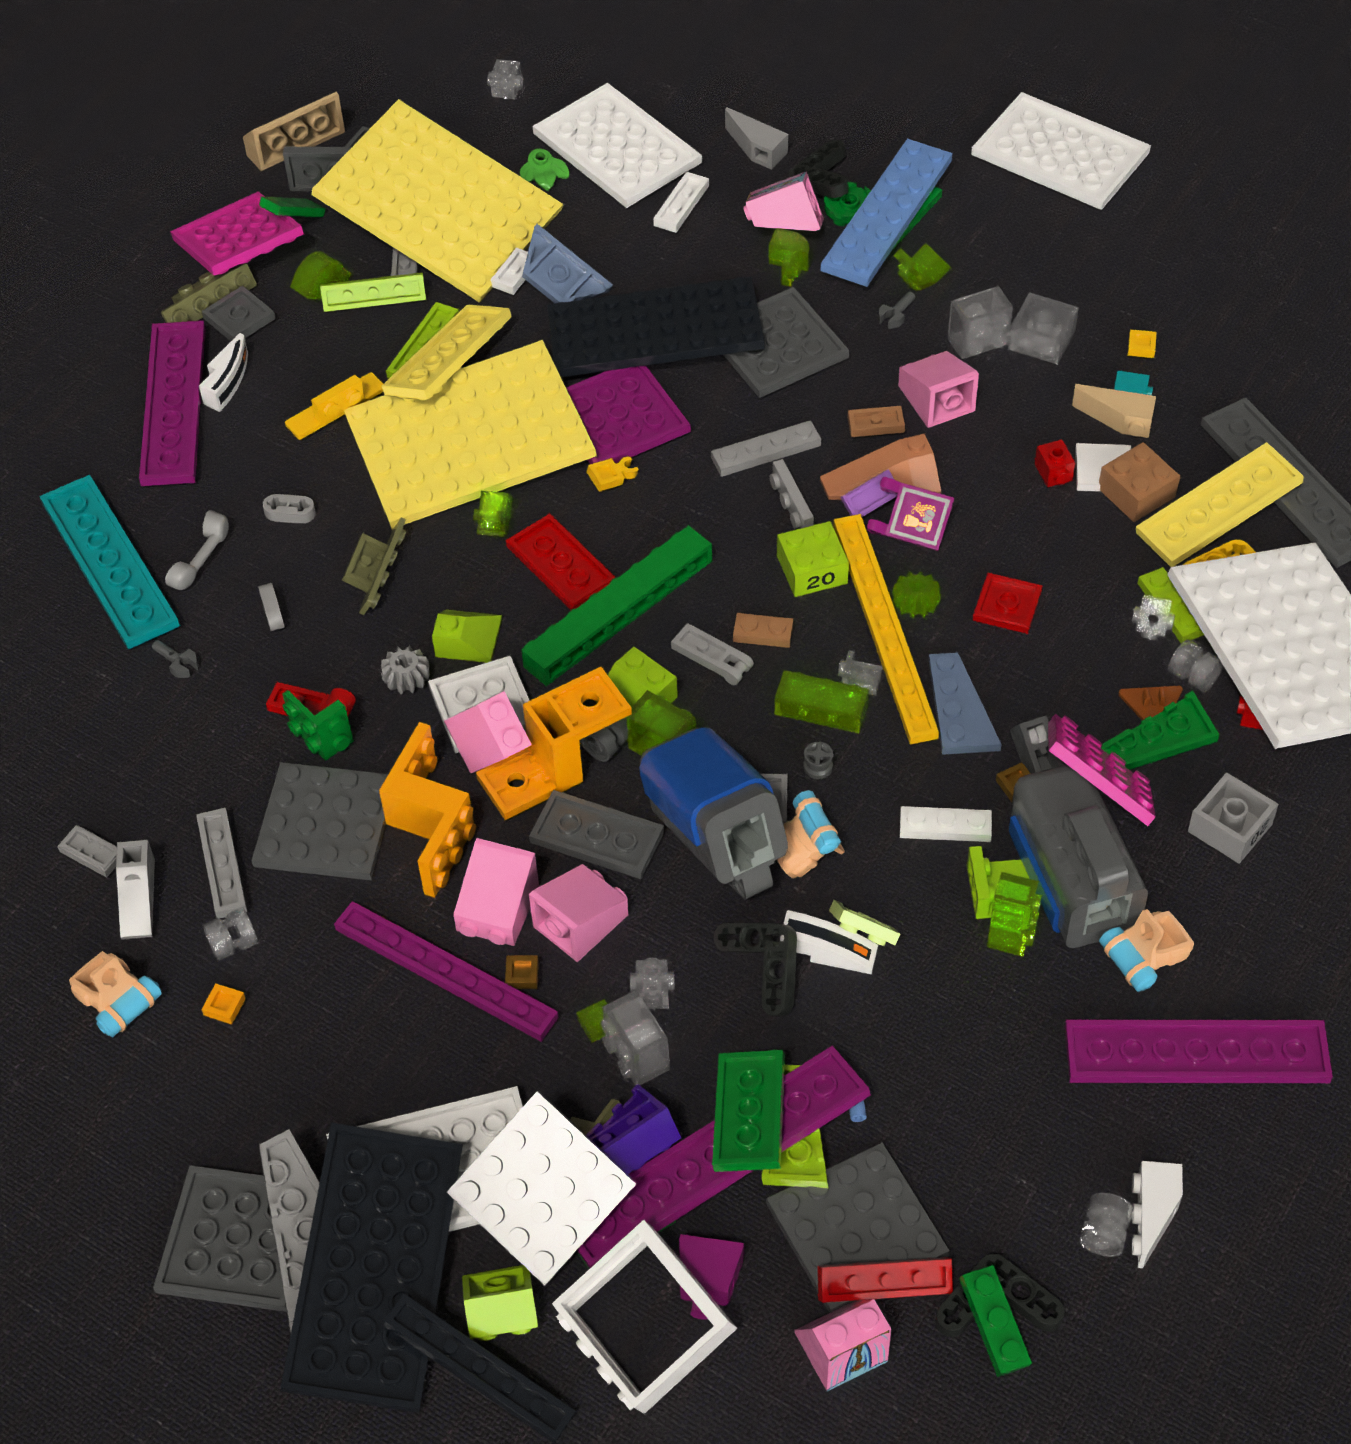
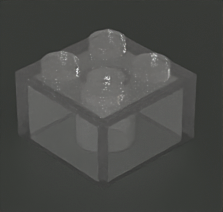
[948,286,1013,359]
[1008,292,1079,365]
[601,990,670,1086]

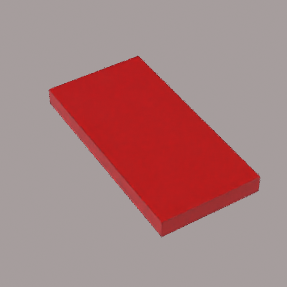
[506,513,616,610]

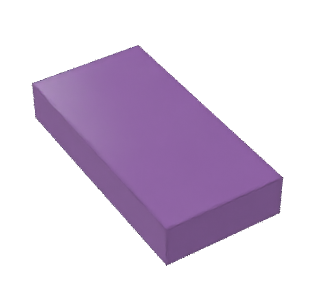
[840,469,897,517]

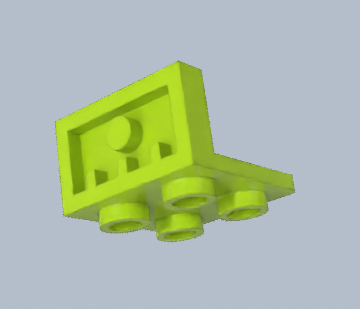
[967,846,1037,919]

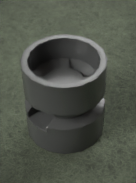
[580,716,635,762]

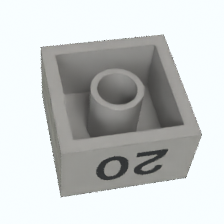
[1188,772,1278,864]

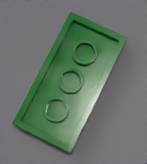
[712,1050,785,1172]

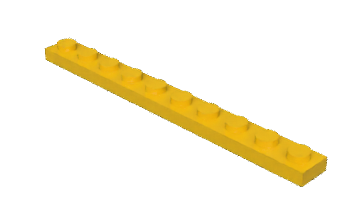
[833,514,939,745]

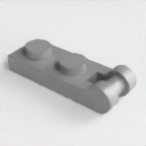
[671,623,754,685]

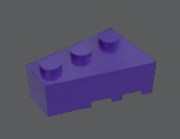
[586,1084,681,1174]

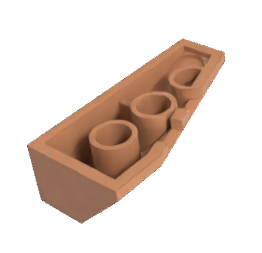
[820,434,941,500]

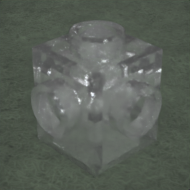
[487,59,523,99]
[1132,595,1175,640]
[630,958,675,1009]

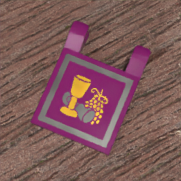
[867,477,955,551]

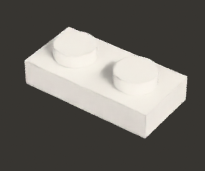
[491,247,528,295]

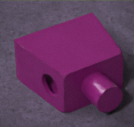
[679,1234,744,1320]

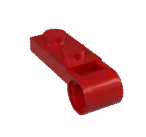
[266,682,356,717]

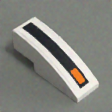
[199,333,248,412]
[780,910,878,974]

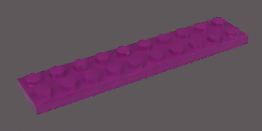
[577,1045,871,1269]

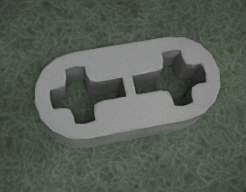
[263,494,316,523]
[258,583,285,631]

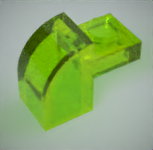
[769,228,809,287]
[893,243,951,290]
[290,251,351,299]
[473,490,513,537]

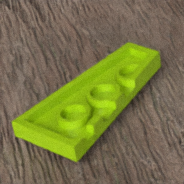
[762,1065,829,1188]

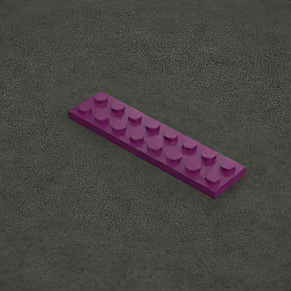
[139,321,206,486]
[1065,1020,1333,1083]

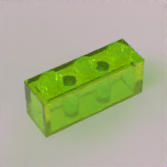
[775,670,869,733]
[987,872,1042,957]

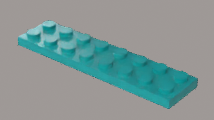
[39,475,180,650]

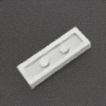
[653,172,709,233]
[900,806,992,842]

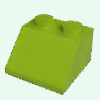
[596,647,678,733]
[462,1265,538,1341]

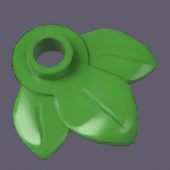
[520,149,569,191]

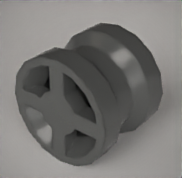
[803,742,833,779]

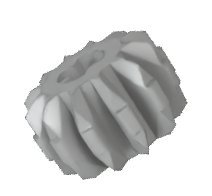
[381,645,430,695]

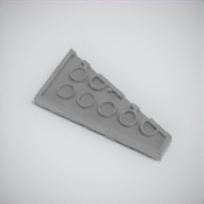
[259,1129,319,1333]

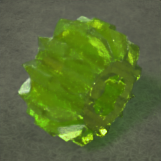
[892,570,941,619]

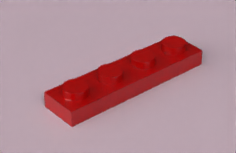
[817,1257,953,1303]

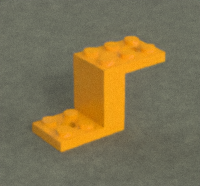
[476,667,632,820]
[379,722,476,898]

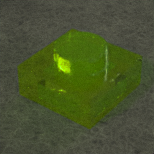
[576,999,620,1043]

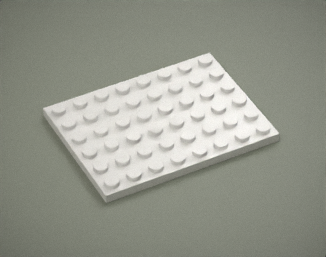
[1167,542,1351,749]

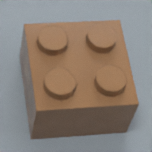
[1099,442,1180,522]

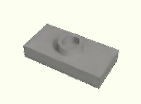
[57,825,117,878]

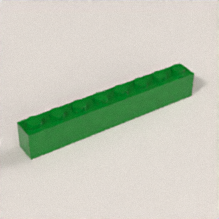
[521,525,712,686]

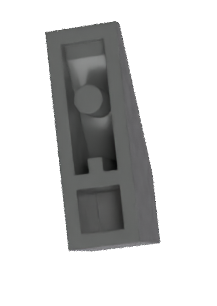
[1010,715,1064,774]

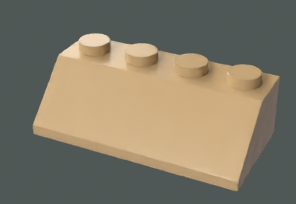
[243,92,345,171]

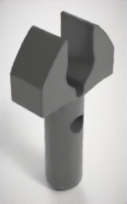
[878,292,916,329]
[152,640,199,678]

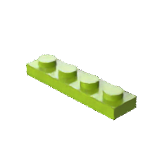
[320,272,426,312]
[386,302,459,378]

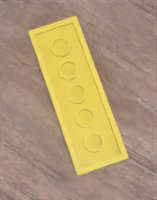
[382,305,512,400]
[1136,442,1304,567]

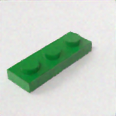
[959,1265,1032,1377]

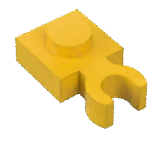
[587,456,639,492]

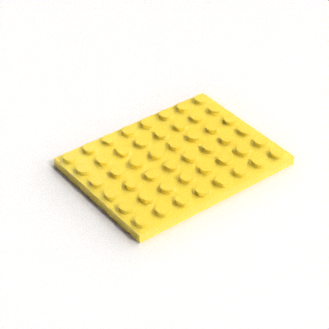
[311,99,563,303]
[344,340,597,529]

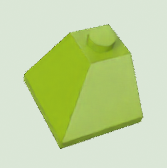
[432,609,502,663]

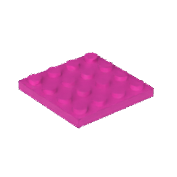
[170,191,304,276]
[1048,714,1156,826]

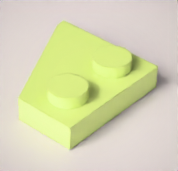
[829,900,900,946]

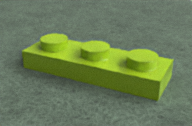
[1137,567,1204,644]

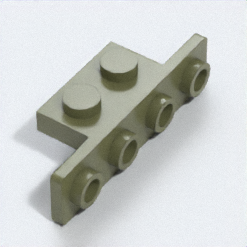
[161,263,257,323]
[342,517,406,615]

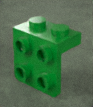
[282,690,354,761]

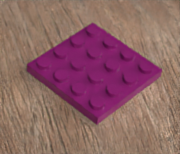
[566,365,691,464]

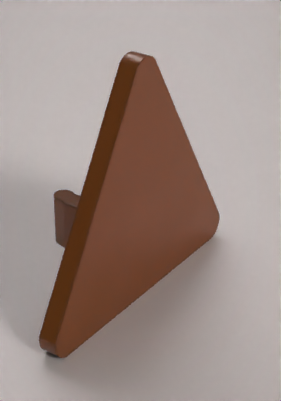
[1118,686,1183,720]

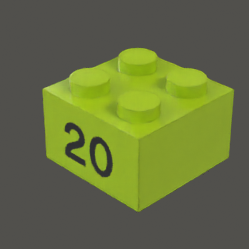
[777,521,849,597]

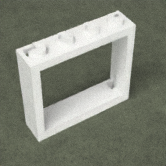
[552,1220,737,1414]

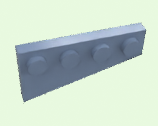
[929,652,1002,755]

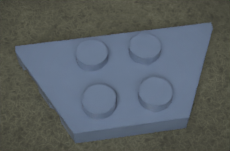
[522,224,613,303]

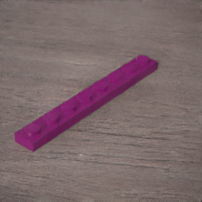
[334,901,559,1041]

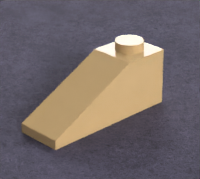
[1072,384,1156,438]

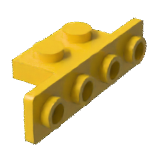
[285,372,384,440]

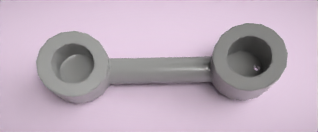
[165,510,229,590]

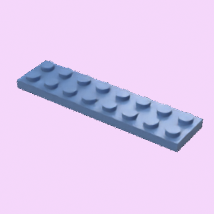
[821,139,953,287]

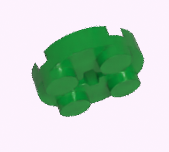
[824,182,871,226]

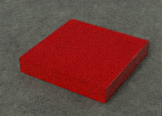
[973,573,1043,634]

